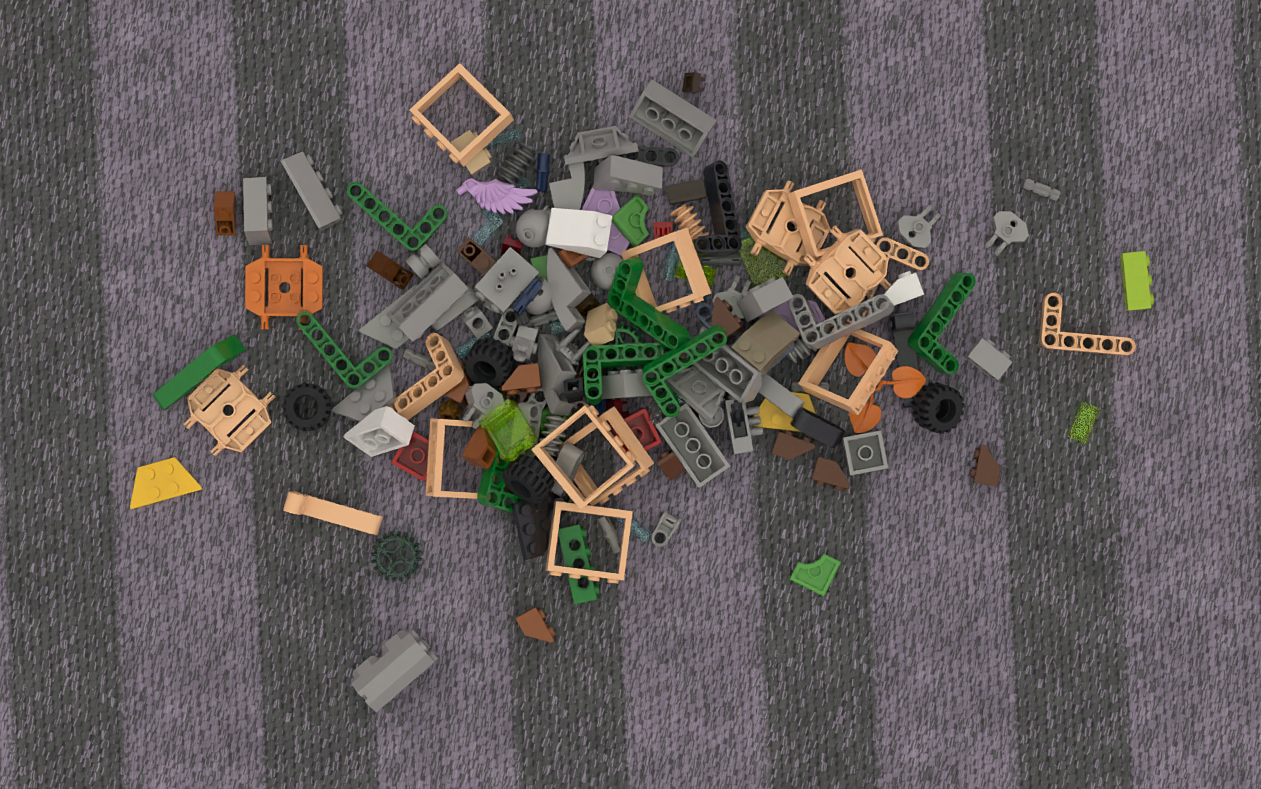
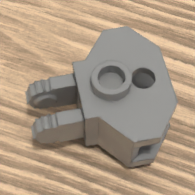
[897,205,941,249]
[985,211,1029,256]
[711,275,751,319]
[509,325,539,364]
[462,383,506,429]

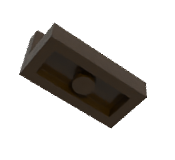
[666,179,707,205]

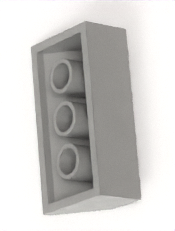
[629,80,717,158]
[281,152,343,231]
[387,262,469,342]
[686,327,762,403]
[655,403,730,488]

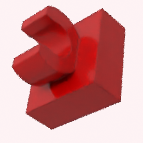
[653,222,673,240]

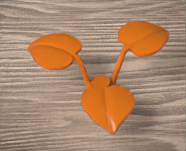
[845,342,926,433]

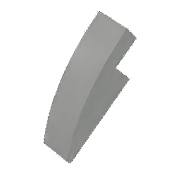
[549,162,585,210]
[547,247,591,332]
[538,334,576,415]

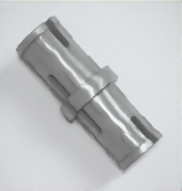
[597,516,621,554]

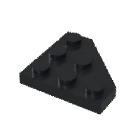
[511,493,566,560]

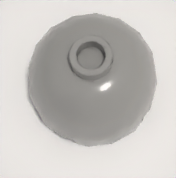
[515,209,550,248]
[591,252,624,291]
[525,276,553,315]

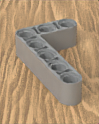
[789,294,894,349]

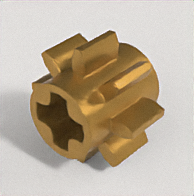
[437,400,462,420]

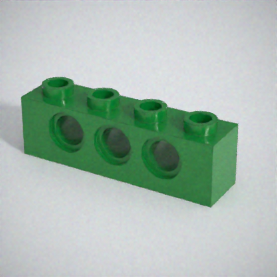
[558,524,600,605]

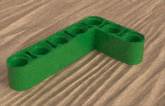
[347,182,448,252]
[608,257,690,349]
[909,272,976,374]
[296,310,393,388]
[642,325,727,417]
[152,334,246,411]
[583,343,673,405]
[477,414,523,514]

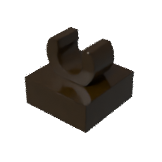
[682,72,706,93]

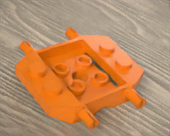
[245,245,323,330]

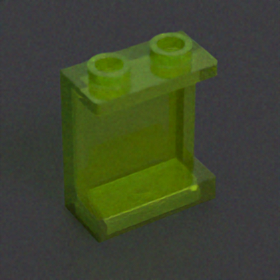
[739,229,787,286]
[478,399,538,462]

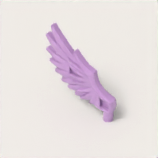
[456,178,538,215]

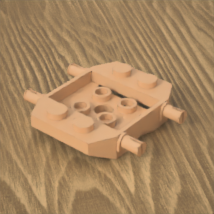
[746,180,830,276]
[803,226,891,316]
[183,364,275,456]

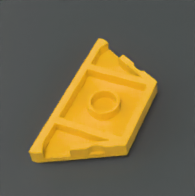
[752,392,816,432]
[130,457,202,509]

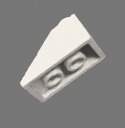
[545,208,612,258]
[866,271,924,316]
[343,406,415,457]

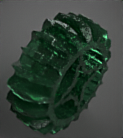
[370,531,423,582]

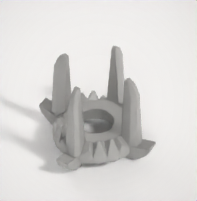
[555,326,591,365]

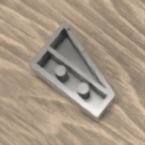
[593,155,663,195]
[243,177,273,245]

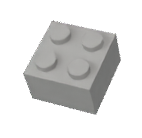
[737,277,793,322]
[964,338,1012,381]
[602,369,655,399]
[842,430,888,476]

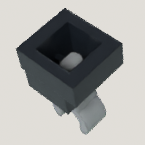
[564,377,587,409]

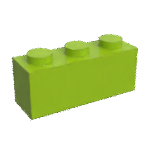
[1120,251,1154,311]

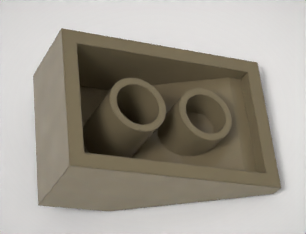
[731,309,801,377]

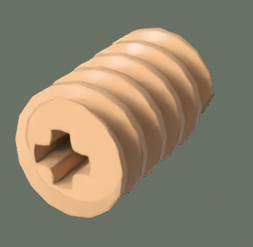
[670,203,709,240]

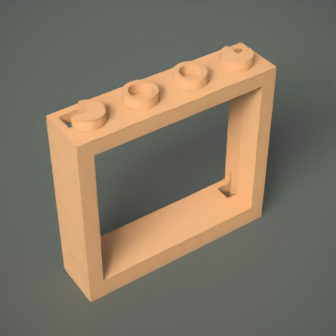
[410,63,514,167]
[787,169,883,261]
[621,228,711,314]
[798,323,898,415]
[531,404,636,510]
[555,406,654,506]
[426,418,499,499]
[545,501,633,584]

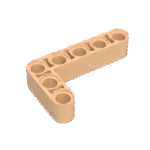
[846,238,929,324]
[1039,293,1136,355]
[389,333,464,420]
[283,491,383,535]

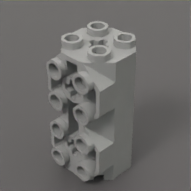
[351,630,438,713]

